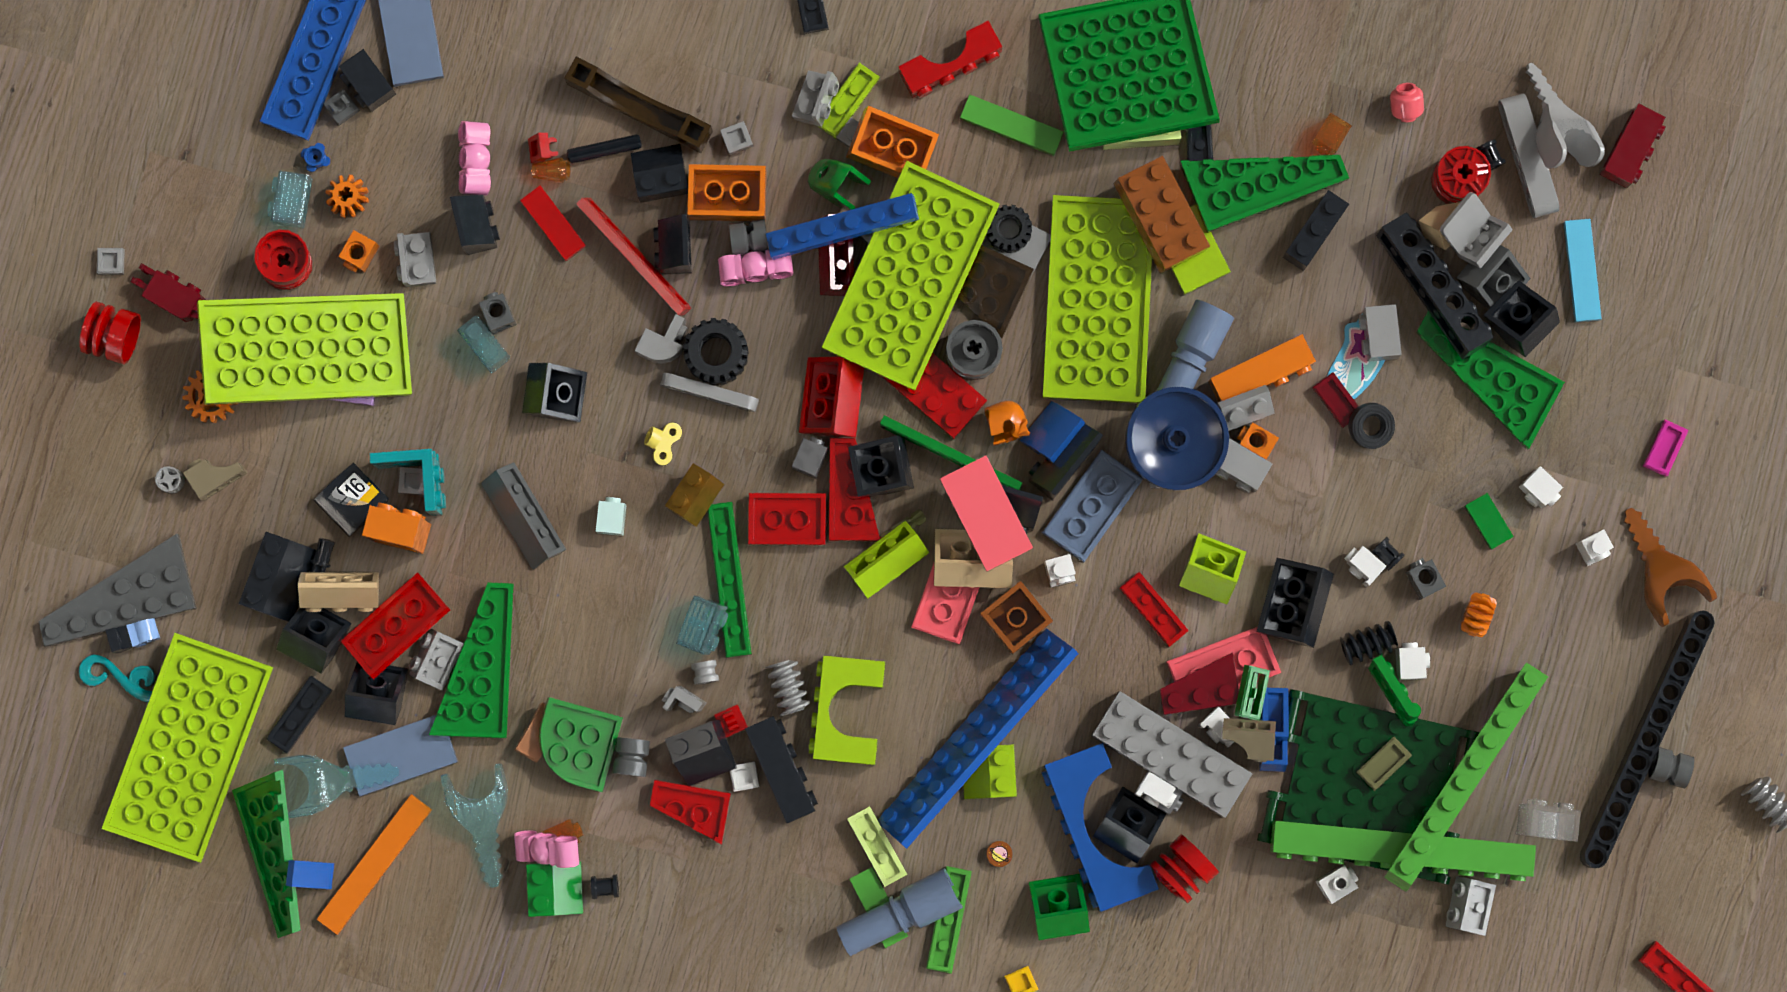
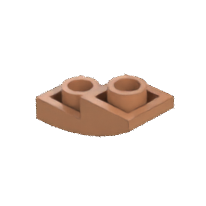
[514,702,545,763]

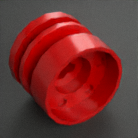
[1431,146,1491,204]
[254,230,313,290]
[79,301,141,365]
[1150,834,1219,903]

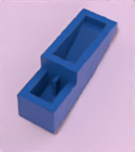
[1259,688,1289,772]

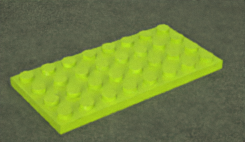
[821,161,1000,391]
[1042,195,1152,403]
[197,293,412,405]
[101,633,274,863]

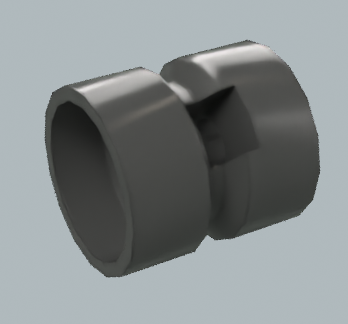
[729,219,768,256]
[613,737,650,777]
[1648,747,1694,789]

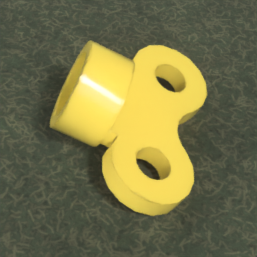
[644,423,682,465]

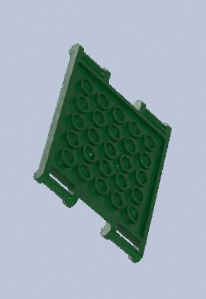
[1257,689,1480,885]

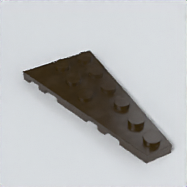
[958,245,1034,339]

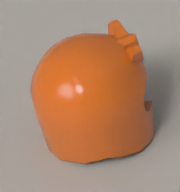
[984,400,1030,446]

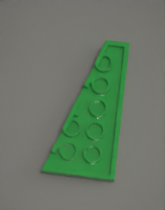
[1179,155,1349,233]
[1416,311,1565,450]
[429,582,514,738]
[232,770,301,938]

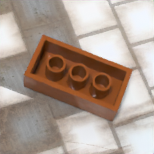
[1113,156,1210,274]

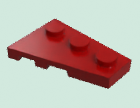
[650,780,731,845]

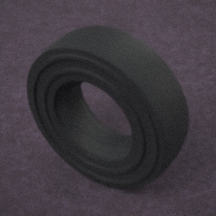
[1348,403,1395,449]

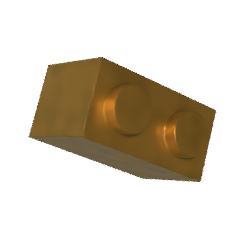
[665,463,725,527]

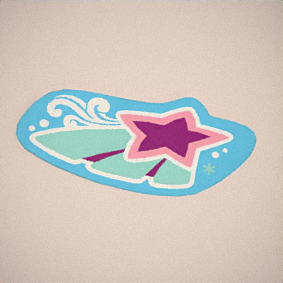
[1327,314,1385,399]

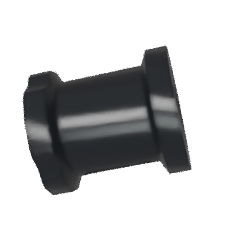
[1476,139,1506,170]
[1371,537,1405,571]
[591,874,619,899]

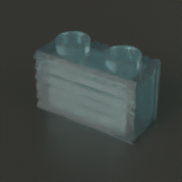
[268,171,313,228]
[457,316,510,374]
[676,595,728,655]

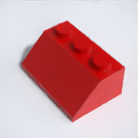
[799,357,864,438]

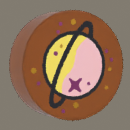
[987,841,1013,867]

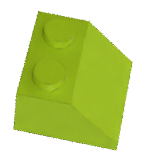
[1179,533,1246,605]
[963,744,1017,799]

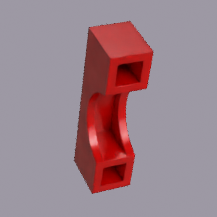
[898,20,1002,98]

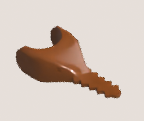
[1624,508,1717,627]

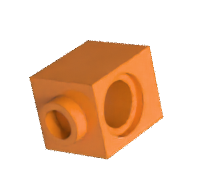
[339,230,380,273]
[1237,422,1279,460]

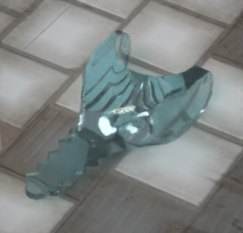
[274,755,399,819]
[441,763,508,887]

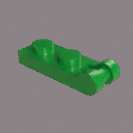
[1368,655,1421,726]

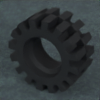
[987,204,1032,253]

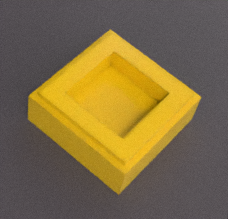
[1004,966,1039,992]

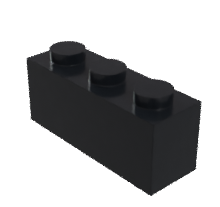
[1282,190,1349,272]

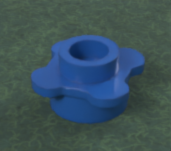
[301,143,330,172]

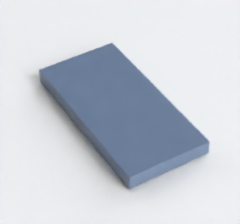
[378,0,444,87]
[1042,450,1143,563]
[343,715,458,797]

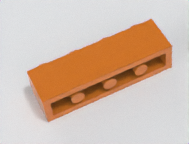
[1208,334,1316,402]

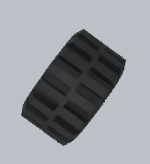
[683,318,749,385]

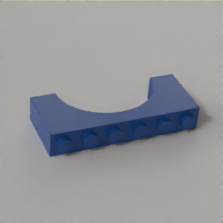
[1041,743,1159,912]

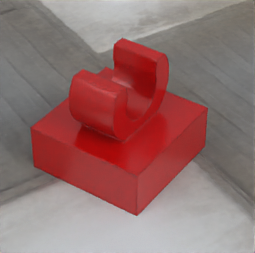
[528,133,558,163]
[714,704,748,738]

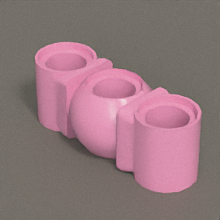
[458,121,491,196]
[718,250,793,286]
[514,830,579,868]

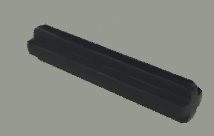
[567,134,642,163]

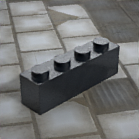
[745,716,818,824]

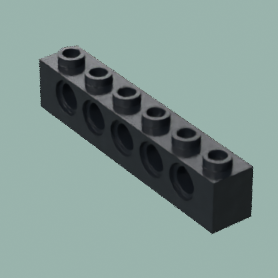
[1376,212,1493,360]

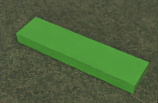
[960,94,1064,156]
[926,866,972,974]

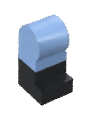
[105,618,160,653]

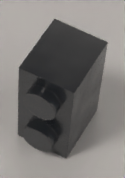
[339,49,396,112]

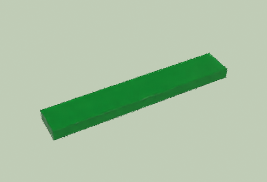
[880,415,1022,490]
[707,502,752,658]

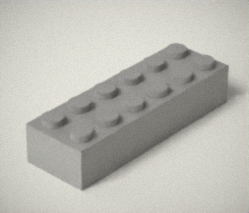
[1091,691,1252,818]

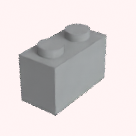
[1359,304,1402,362]
[1216,438,1273,493]

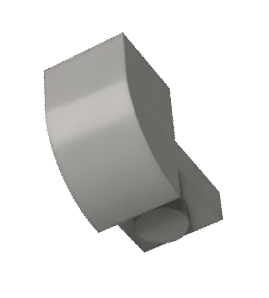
[635,314,688,363]

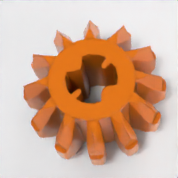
[325,175,369,218]
[1461,592,1497,638]

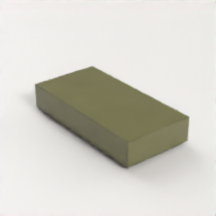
[1356,737,1412,791]

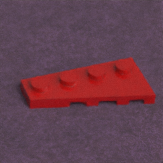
[829,438,880,541]

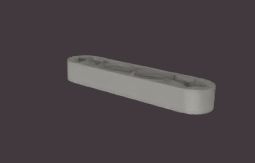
[660,373,759,412]

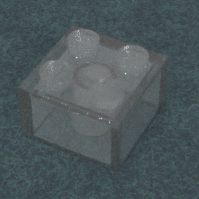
[1516,799,1581,842]

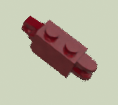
[130,263,206,322]

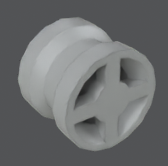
[155,466,185,494]
[691,660,719,685]

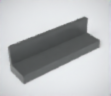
[481,462,566,569]

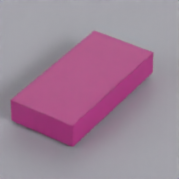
[1643,419,1689,477]

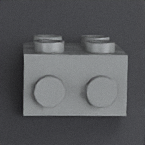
[1440,192,1513,268]

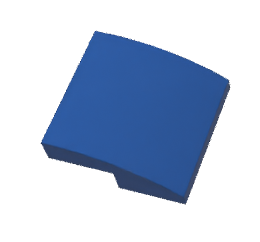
[1020,401,1085,463]

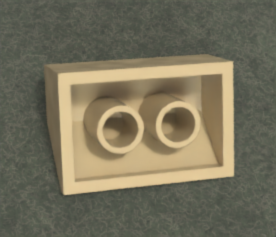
[934,529,1013,588]
[298,572,379,612]

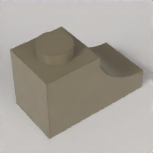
[183,459,247,501]
[1222,718,1276,762]

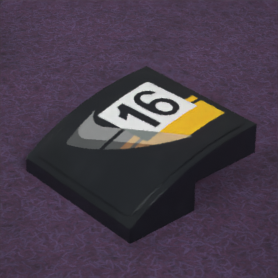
[314,462,389,537]

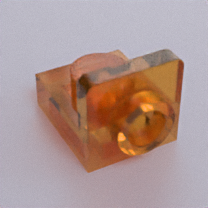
[543,819,584,844]

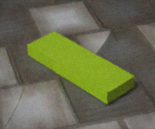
[817,62,880,139]

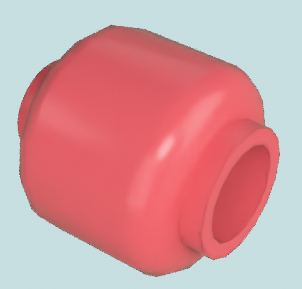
[1390,83,1424,123]

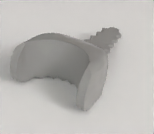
[1526,63,1604,168]

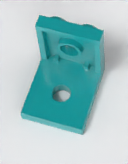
[370,449,446,516]

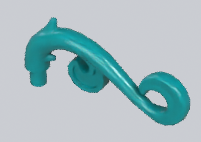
[78,654,156,703]

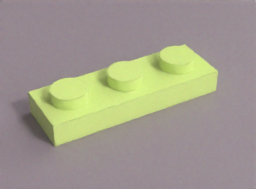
[847,806,907,887]

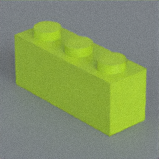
[844,520,929,599]

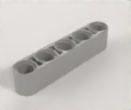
[1498,93,1559,218]

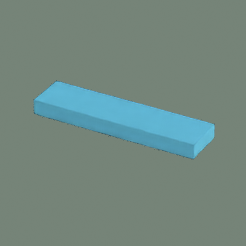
[1563,219,1602,323]

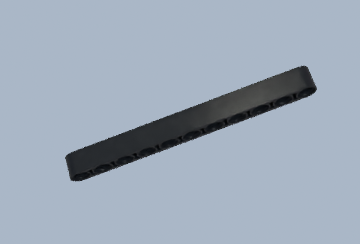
[1580,610,1715,868]

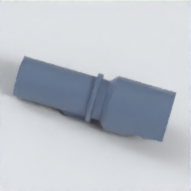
[1156,299,1234,391]
[836,868,963,956]

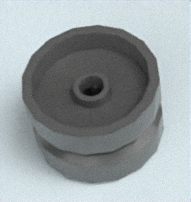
[946,320,1003,380]

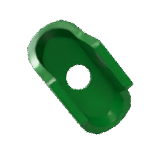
[807,159,871,210]

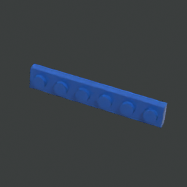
[766,193,919,260]

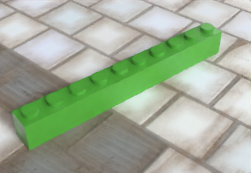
[1384,662,1548,892]
[1270,821,1536,881]

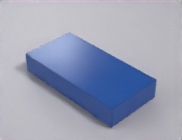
[286,860,334,889]

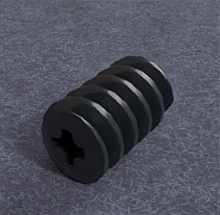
[1340,621,1398,666]

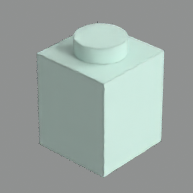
[596,497,627,536]

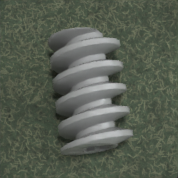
[765,660,810,717]
[1741,776,1787,833]

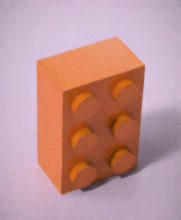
[846,106,939,178]
[688,164,767,222]
[362,502,431,554]

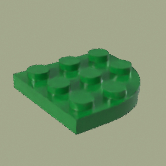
[539,697,623,792]

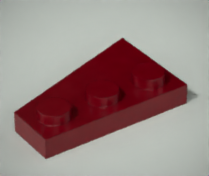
[1159,652,1239,715]

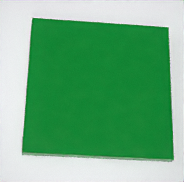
[1038,0,1220,152]

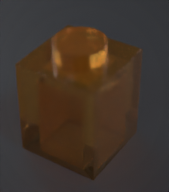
[1312,113,1352,155]

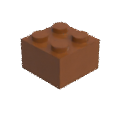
[980,581,1053,655]

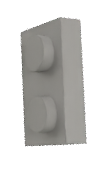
[1218,385,1275,431]

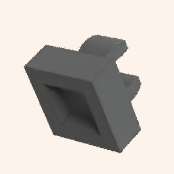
[323,89,360,126]

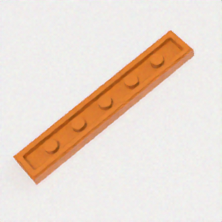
[317,794,433,935]

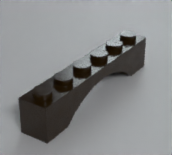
[564,56,713,153]

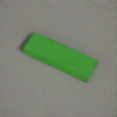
[850,867,908,948]

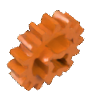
[182,370,239,423]

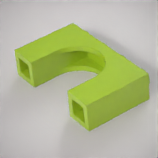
[809,656,885,765]

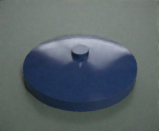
[1125,387,1229,490]

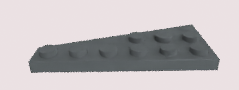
[39,534,197,647]

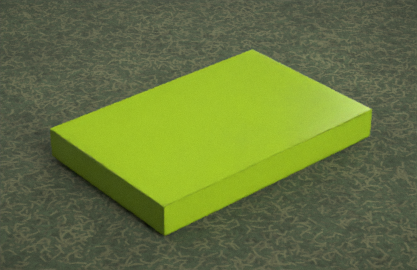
[1171,205,1231,295]

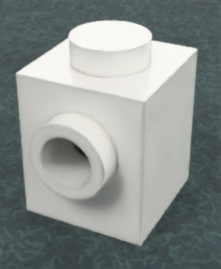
[1519,466,1563,508]
[1395,643,1430,680]
[1315,865,1358,904]

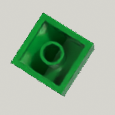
[526,861,583,917]
[1029,874,1090,940]

